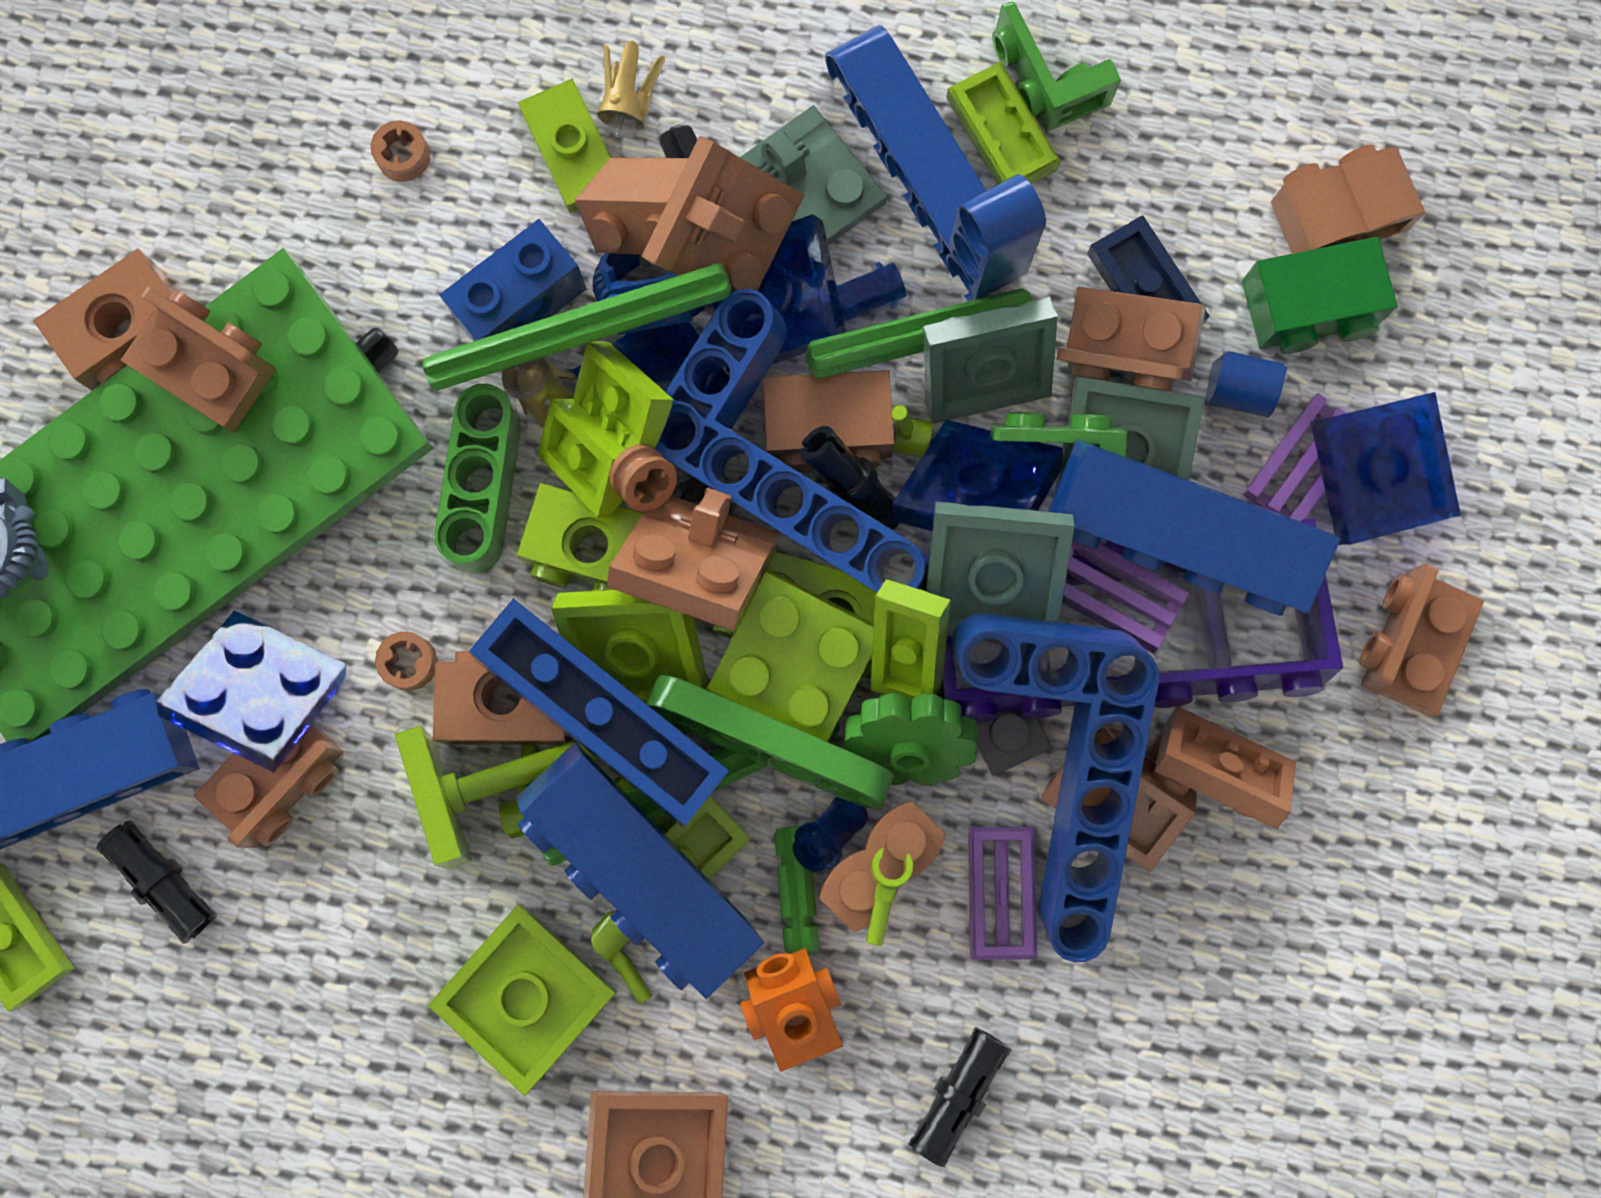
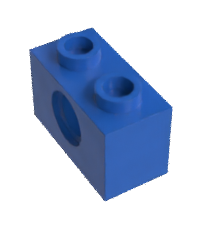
[439,219,587,342]

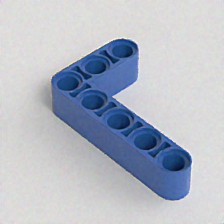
[825,25,1046,301]
[655,289,929,592]
[951,613,1159,963]

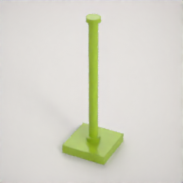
[394,694,720,870]

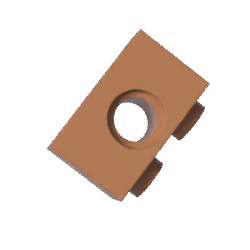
[33,248,175,391]
[432,651,573,745]

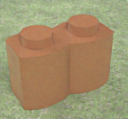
[1271,145,1426,254]
[819,801,946,932]

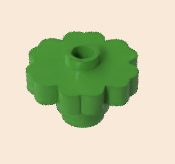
[844,693,977,786]

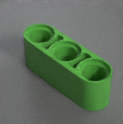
[435,383,521,574]

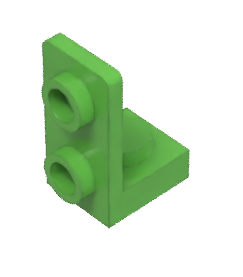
[992,1,1121,133]
[991,412,1127,457]

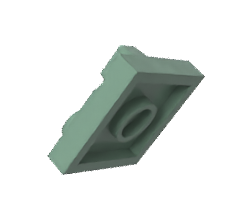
[740,105,887,273]
[923,297,1058,424]
[1054,376,1205,495]
[925,501,1075,641]

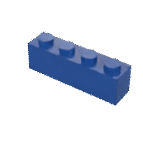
[1048,439,1341,616]
[468,598,729,827]
[0,689,200,850]
[516,742,765,999]

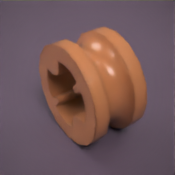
[370,120,430,182]
[609,444,677,512]
[375,631,438,691]

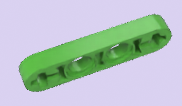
[646,675,894,809]

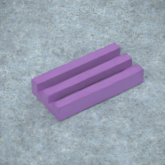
[1242,393,1369,521]
[1062,541,1190,654]
[968,827,1037,960]

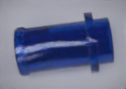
[824,261,907,326]
[793,796,868,872]

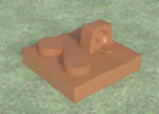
[641,136,805,292]
[606,488,780,631]
[583,1091,728,1198]

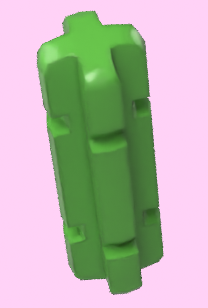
[774,826,819,955]

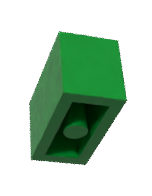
[1242,236,1398,354]

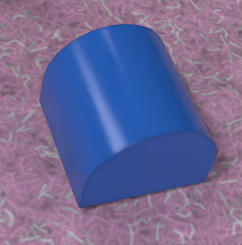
[1205,351,1287,418]

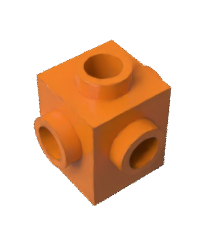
[740,948,843,1072]

